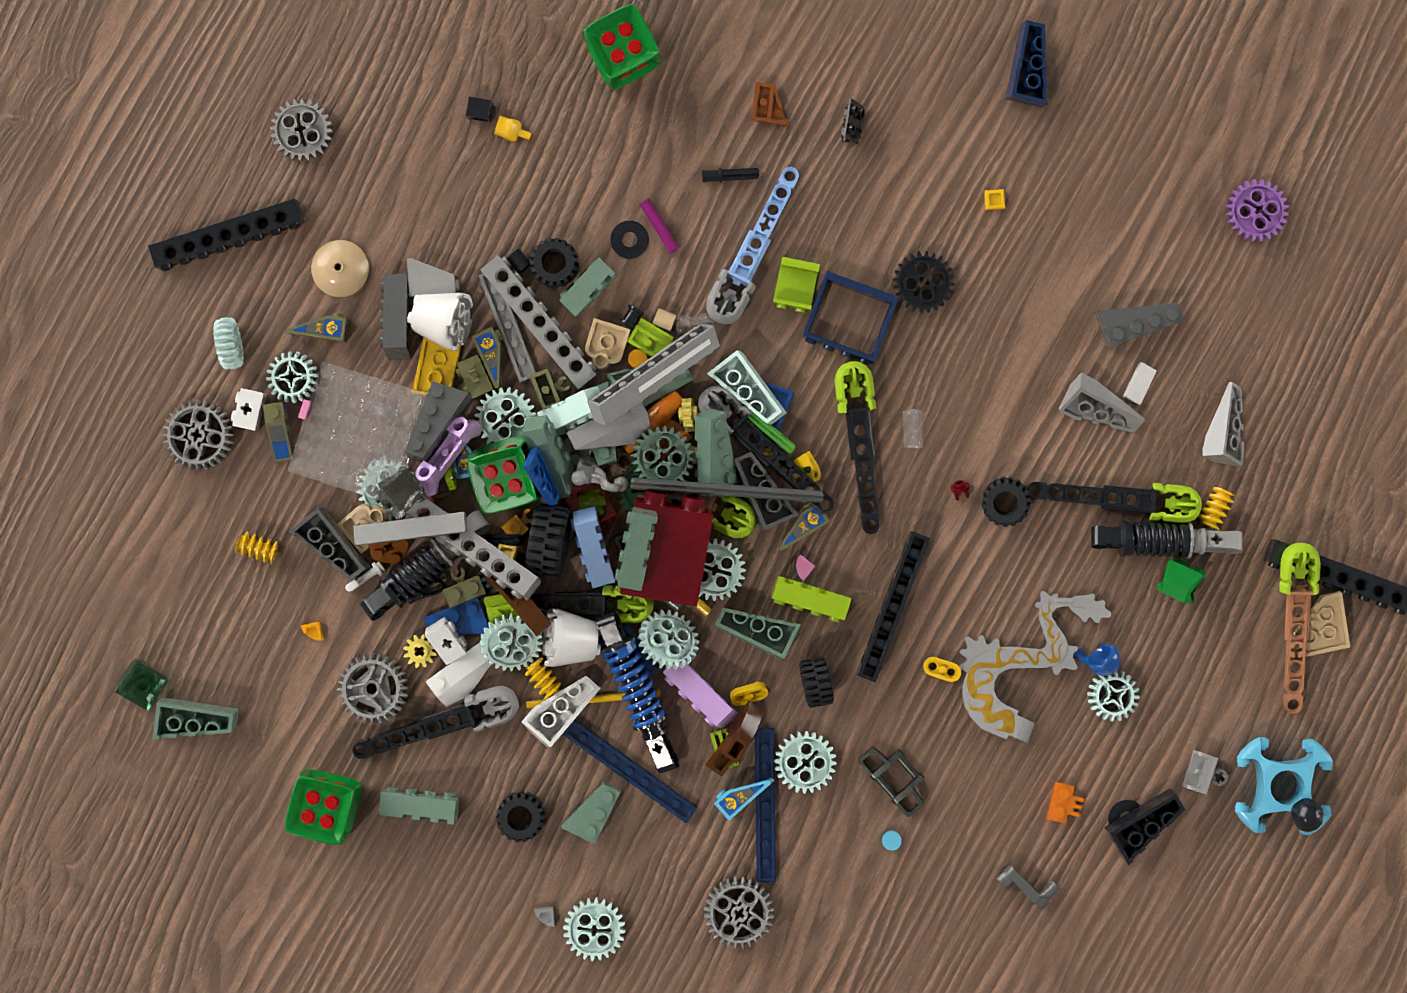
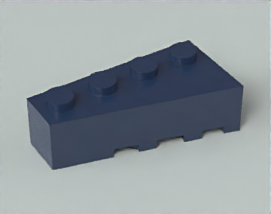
[1005,20,1048,108]

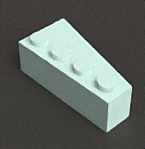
[707,350,786,425]
[525,386,600,436]

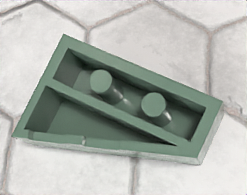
[559,257,617,318]
[560,781,621,844]

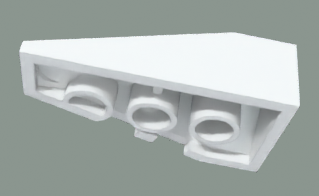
[426,643,500,709]
[522,676,600,747]

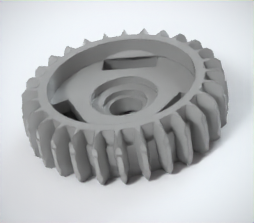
[337,653,409,724]

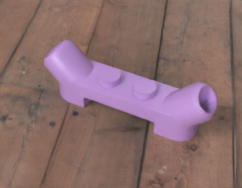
[416,417,481,496]

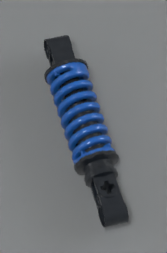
[596,611,679,774]

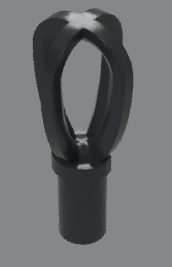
[408,579,446,604]

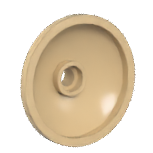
[311,240,369,298]

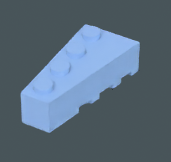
[570,506,615,588]

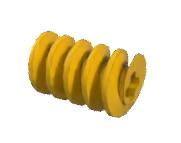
[1199,487,1235,531]
[235,531,278,565]
[525,657,562,701]

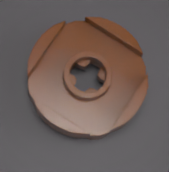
[368,540,408,564]

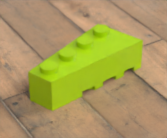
[771,575,852,622]

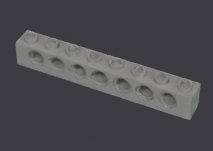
[480,255,597,390]
[403,492,541,600]

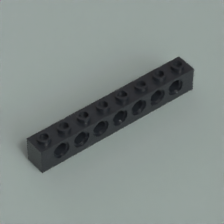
[148,198,305,271]
[856,531,930,683]
[1263,539,1407,616]

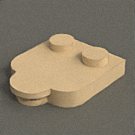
[585,318,631,370]
[337,504,388,554]

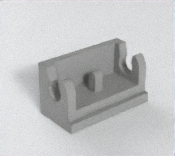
[1182,750,1218,795]

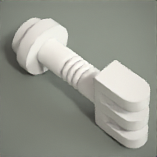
[345,562,385,592]

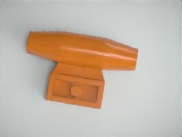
[621,390,692,461]

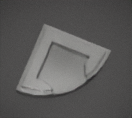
[534,906,556,927]

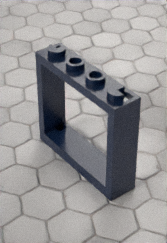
[802,271,899,365]

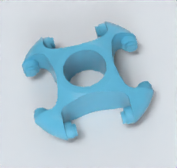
[1235,737,1333,835]

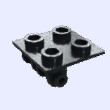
[841,98,865,144]

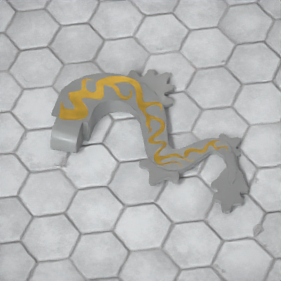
[959,591,1111,743]

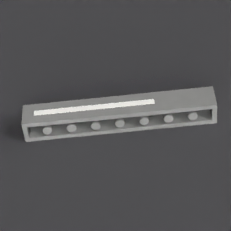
[587,323,720,426]

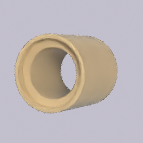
[653,308,677,331]

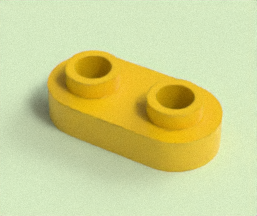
[923,656,961,682]
[730,682,768,706]

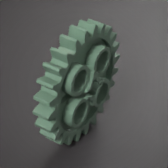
[631,426,694,481]

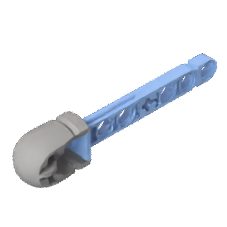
[706,167,799,324]

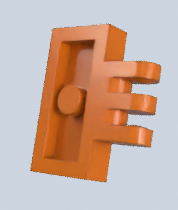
[1046,781,1085,824]

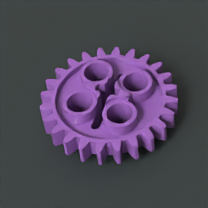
[1225,179,1289,242]

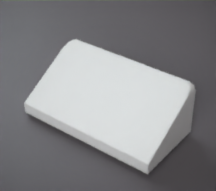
[1123,362,1156,405]

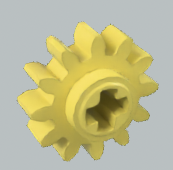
[678,398,700,432]
[403,634,438,668]

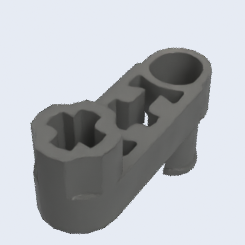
[997,865,1061,910]

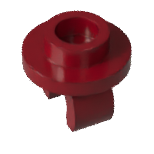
[950,480,970,501]

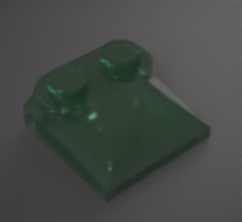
[114,658,170,711]

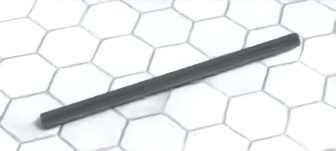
[630,478,823,503]

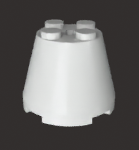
[407,293,473,351]
[542,608,601,667]

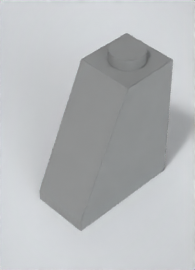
[407,258,460,299]

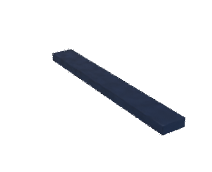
[562,719,697,823]
[755,728,776,882]

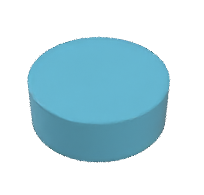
[882,830,901,851]

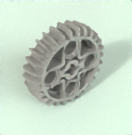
[162,400,235,471]
[704,877,774,949]

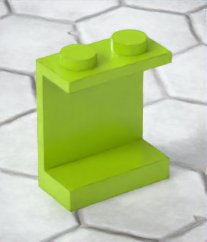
[773,257,820,314]

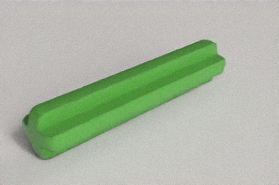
[748,412,796,454]

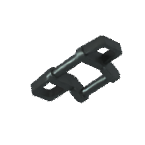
[858,747,925,817]

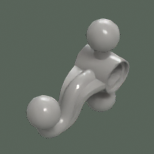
[572,457,629,492]

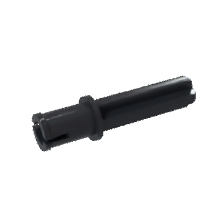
[702,168,759,183]
[472,534,523,547]

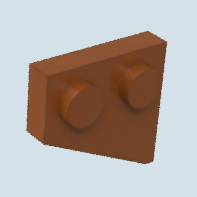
[750,82,788,126]

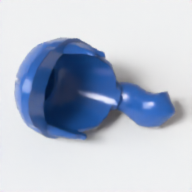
[1073,644,1121,676]

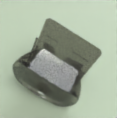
[377,466,426,519]

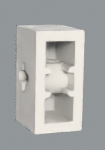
[231,388,267,431]
[425,617,467,665]

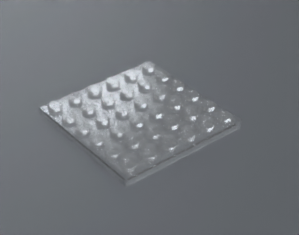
[288,361,427,505]

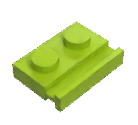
[627,318,674,357]
[484,594,517,624]

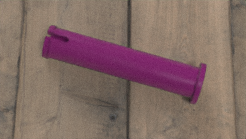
[639,199,681,254]

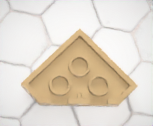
[1292,591,1350,658]

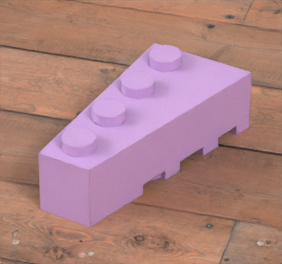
[663,664,738,729]

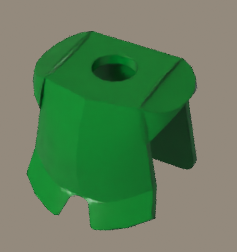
[1156,559,1206,603]

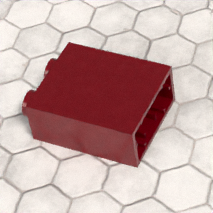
[619,490,714,607]

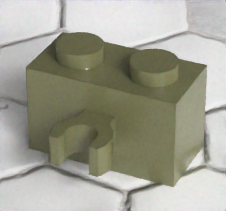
[455,354,494,400]
[530,368,571,410]
[443,567,488,607]

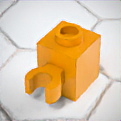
[501,509,533,536]

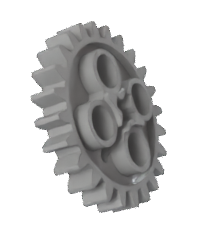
[270,98,334,162]

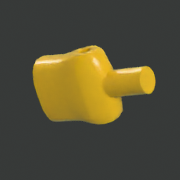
[494,115,531,142]

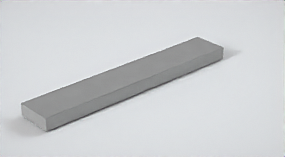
[478,274,537,383]
[353,512,467,546]

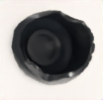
[1291,798,1324,832]

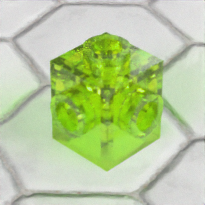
[577,489,607,517]

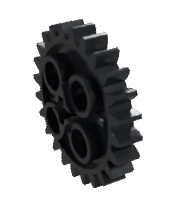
[892,251,955,313]

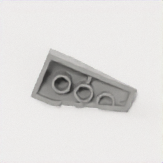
[1059,373,1145,433]
[1202,382,1244,467]
[567,402,651,450]

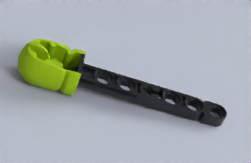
[835,361,880,534]
[1027,482,1202,523]
[480,585,654,623]

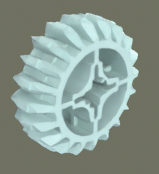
[213,317,244,369]
[266,351,319,403]
[1087,671,1140,722]

